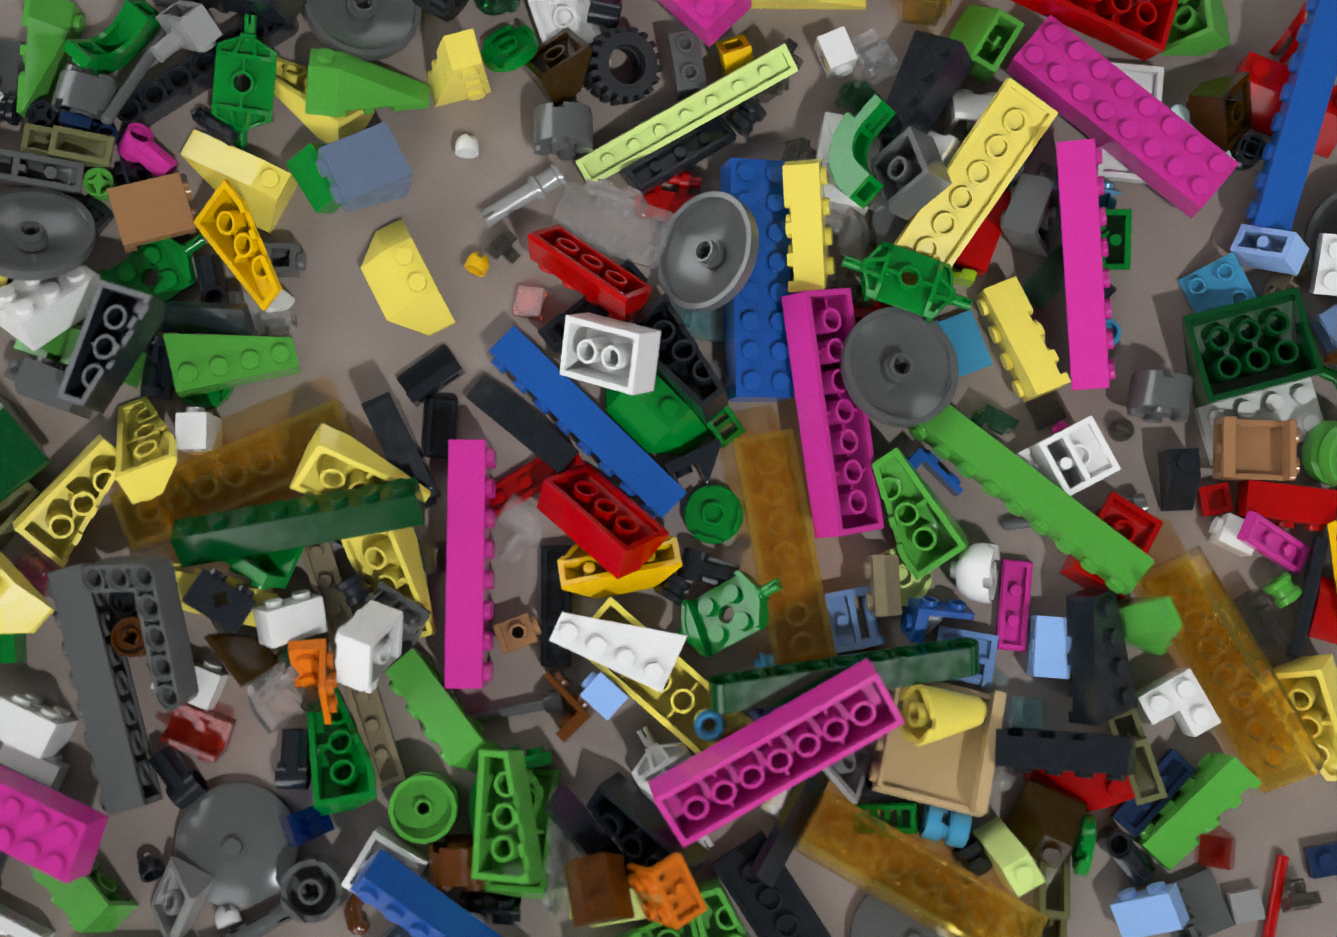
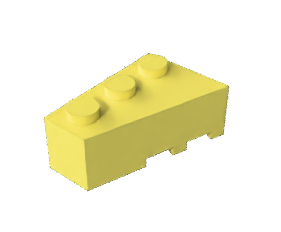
[426,28,491,107]

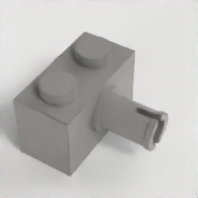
[149,0,223,63]

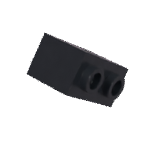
[181,567,257,634]

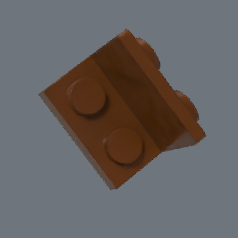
[543,670,593,743]

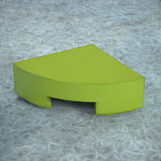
[951,267,977,288]

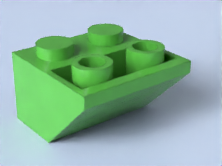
[948,5,1025,85]

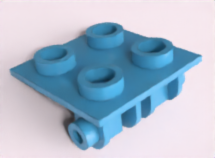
[1178,252,1257,313]
[935,310,993,378]

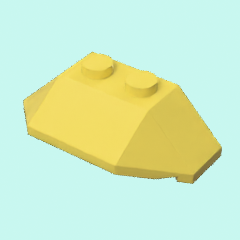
[361,219,456,336]
[0,551,55,634]

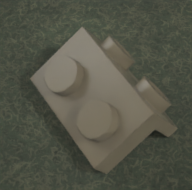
[864,554,902,617]

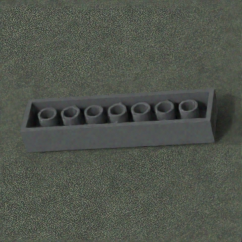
[46,563,163,816]

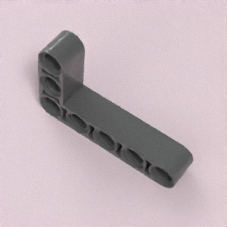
[81,555,199,711]

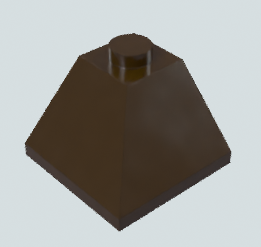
[524,27,592,107]
[1186,71,1253,153]
[204,633,285,687]
[1003,777,1087,869]

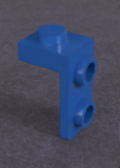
[904,448,963,496]
[900,596,975,644]

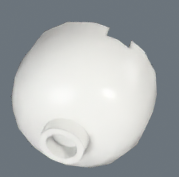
[950,543,1000,604]

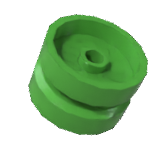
[1302,420,1337,486]
[388,770,461,844]

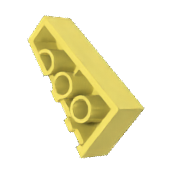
[977,276,1071,403]

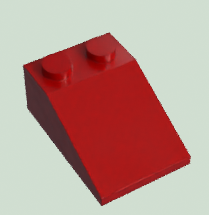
[1059,491,1164,601]
[1023,769,1135,813]

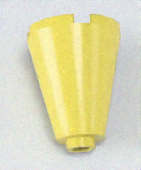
[899,684,987,746]

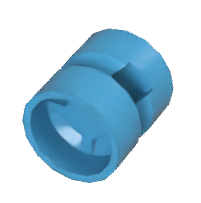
[919,804,972,849]

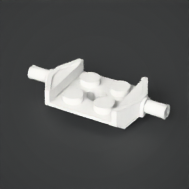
[631,726,714,849]

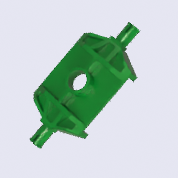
[211,14,280,150]
[100,233,207,301]
[841,241,973,323]
[675,570,783,657]

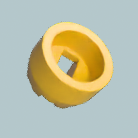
[464,251,490,277]

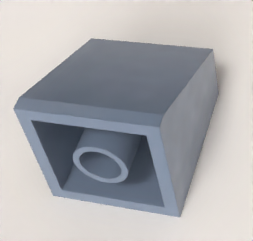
[315,122,413,212]

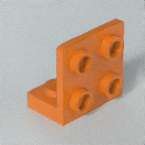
[288,639,338,725]
[626,852,708,930]

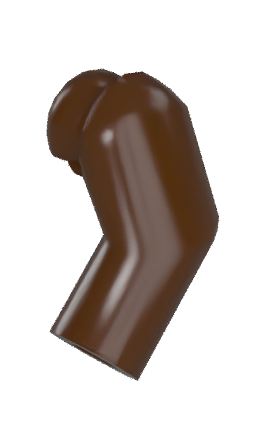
[344,893,370,935]

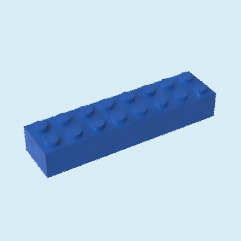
[720,158,794,402]

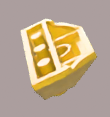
[557,535,683,599]

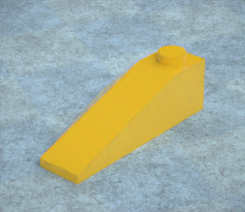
[193,179,283,311]

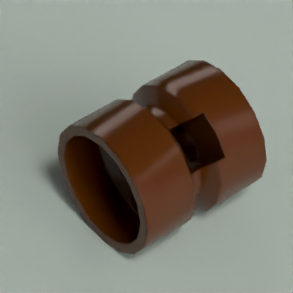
[110,617,147,658]

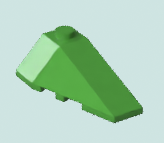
[16,0,86,120]
[1160,0,1230,56]
[305,48,430,117]
[872,447,970,580]
[1118,596,1183,656]
[485,769,560,900]

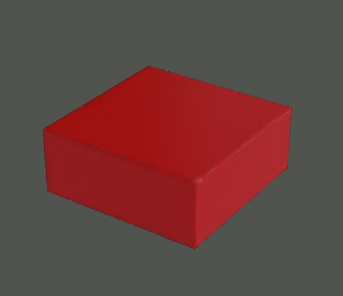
[1196,482,1234,518]

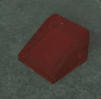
[512,286,547,321]
[1198,834,1236,870]

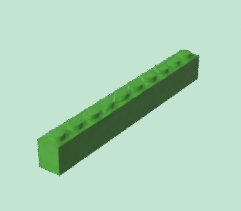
[907,404,1155,596]

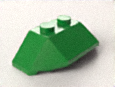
[606,374,711,455]

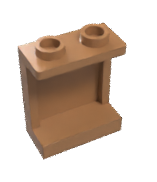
[107,172,198,254]
[1213,416,1300,482]

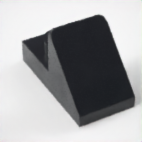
[664,439,721,486]

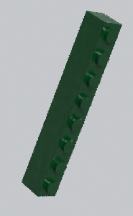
[170,477,426,568]

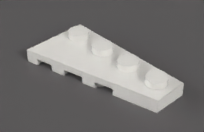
[549,612,687,693]

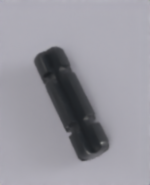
[192,108,239,146]

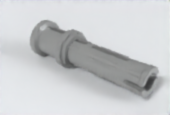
[480,162,567,228]

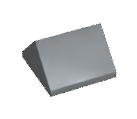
[822,746,872,804]
[150,857,215,937]

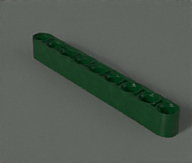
[708,637,980,714]

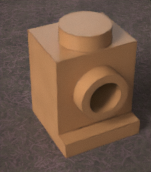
[493,613,542,654]

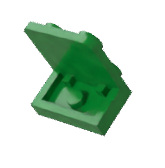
[223,546,305,590]

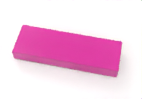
[1237,511,1311,575]
[995,559,1033,652]

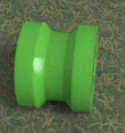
[83,167,117,201]
[1262,571,1303,608]

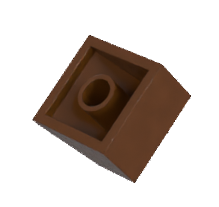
[563,853,635,928]

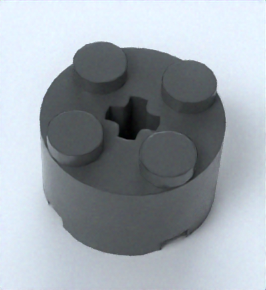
[50,64,119,126]
[533,101,593,160]
[1127,370,1193,423]
[280,854,348,923]

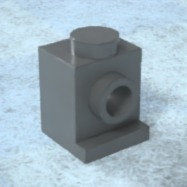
[263,242,307,278]

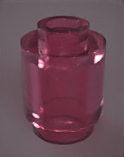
[14,553,56,597]

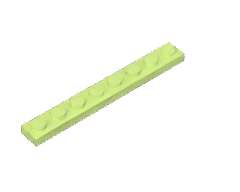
[575,43,799,187]

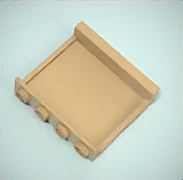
[869,681,1007,817]

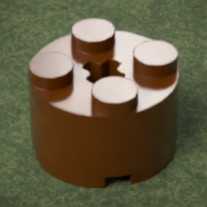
[428,833,488,891]

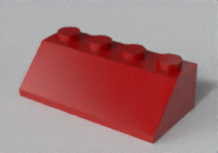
[1234,51,1337,159]
[528,224,653,322]
[536,463,669,580]

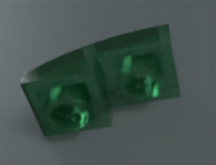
[1022,244,1065,310]

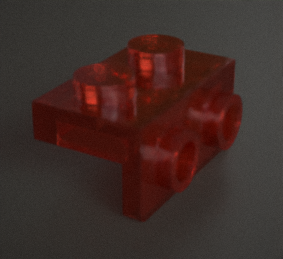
[159,703,237,763]

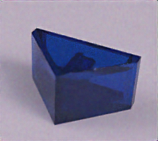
[279,804,334,847]

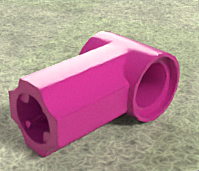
[117,122,179,177]

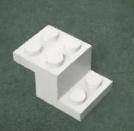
[1016,415,1121,496]

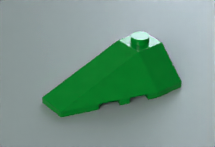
[305,686,377,816]

